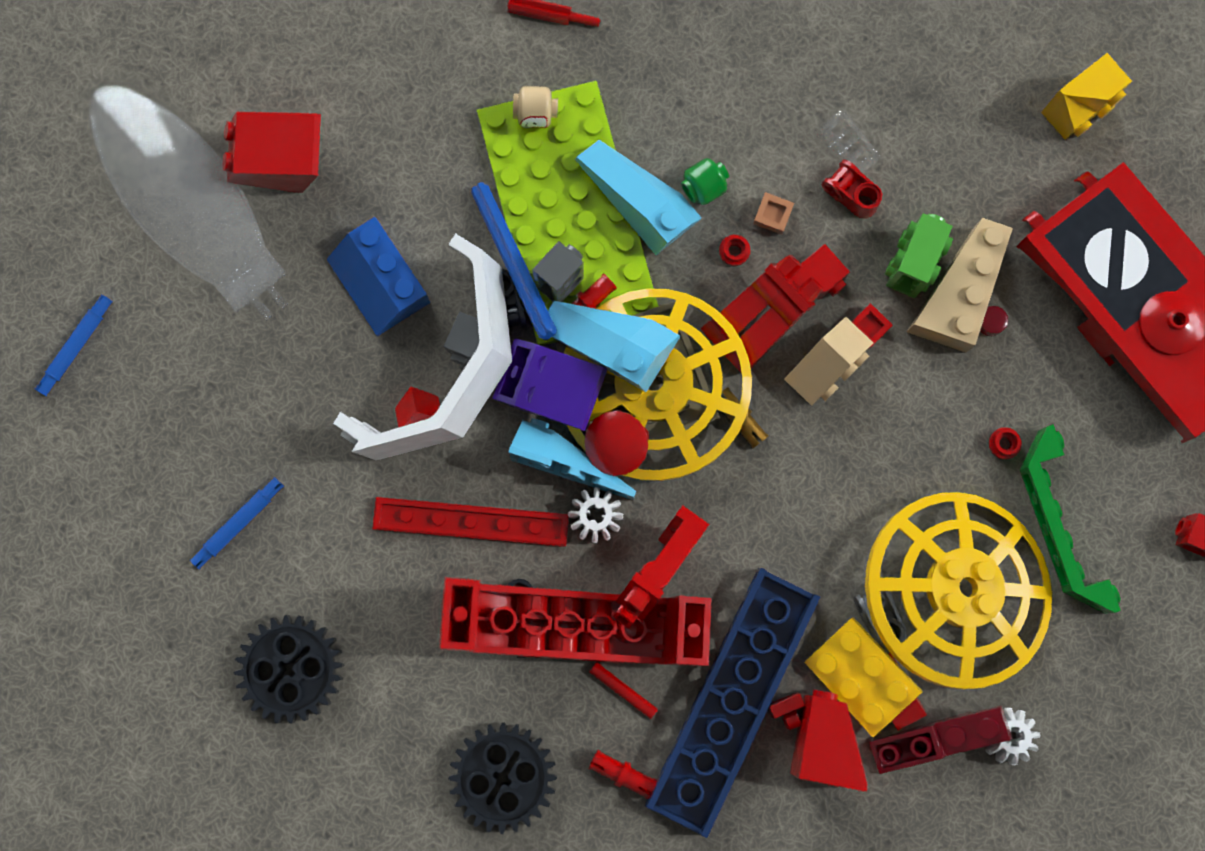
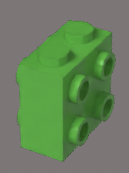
[884,213,953,298]

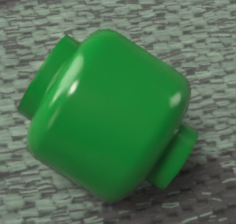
[681,158,729,205]

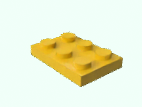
[804,617,923,737]

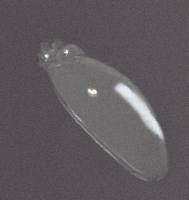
[89,86,288,321]

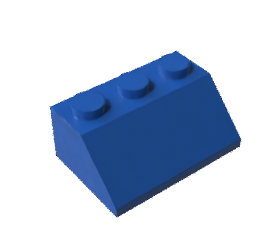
[327,217,430,337]

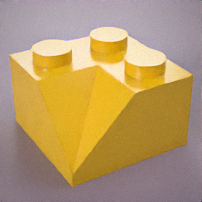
[1041,53,1132,140]

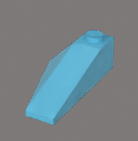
[575,140,702,255]
[548,301,680,392]
[508,418,636,500]

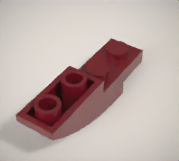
[869,705,1012,774]

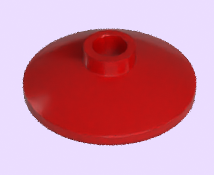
[1139,291,1205,355]

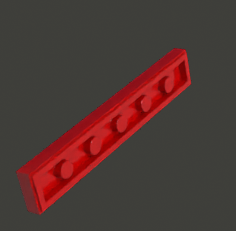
[372,497,569,547]

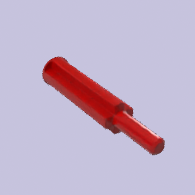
[507,0,600,27]

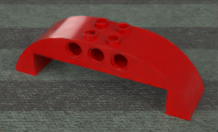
[439,578,711,666]

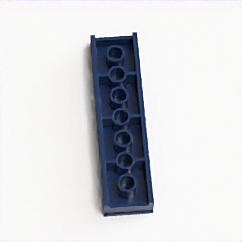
[645,568,820,838]

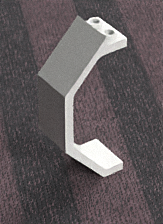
[333,233,512,461]

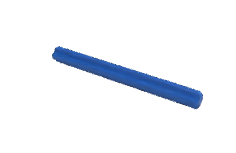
[471,182,557,340]

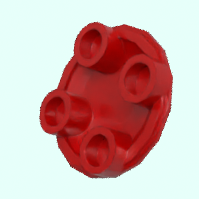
[584,411,649,476]

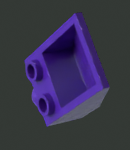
[492,338,608,431]

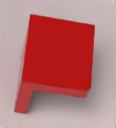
[395,386,440,428]

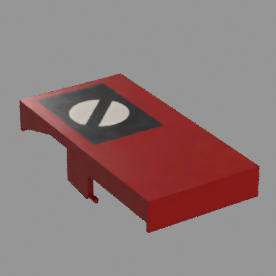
[1016,162,1205,443]

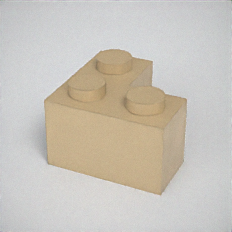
[784,317,873,406]

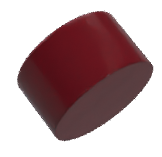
[980,306,1008,336]

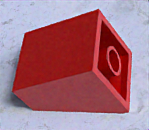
[222,111,321,193]
[790,690,868,792]

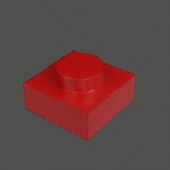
[852,303,893,349]

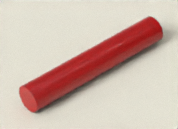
[589,662,658,720]

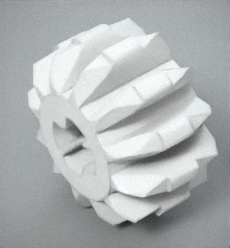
[568,487,624,543]
[985,707,1041,765]

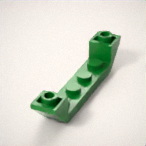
[1020,424,1121,614]

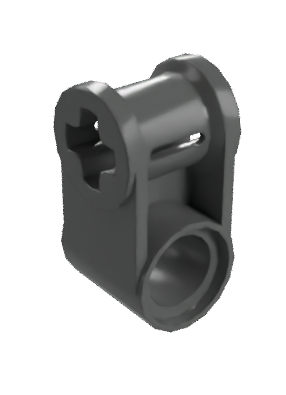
[853,591,907,649]

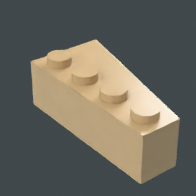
[907,218,1013,353]

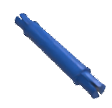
[35,294,113,397]
[190,477,284,569]

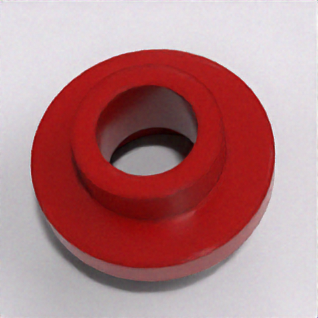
[719,235,751,266]
[989,427,1022,460]

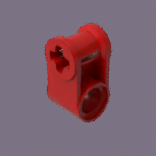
[821,160,882,219]

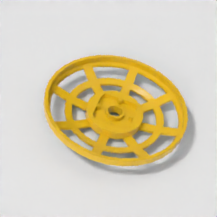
[564,289,752,481]
[865,492,1052,690]

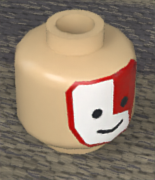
[513,86,558,128]

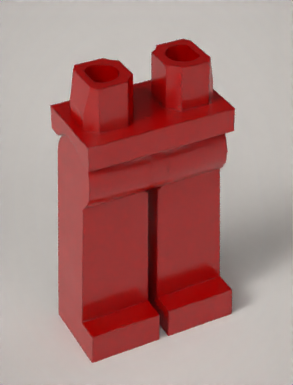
[700,255,824,374]
[613,505,710,628]

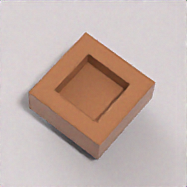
[753,192,794,235]

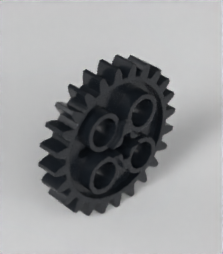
[234,615,344,724]
[448,722,557,834]

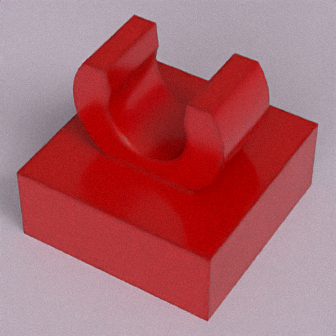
[768,692,805,730]

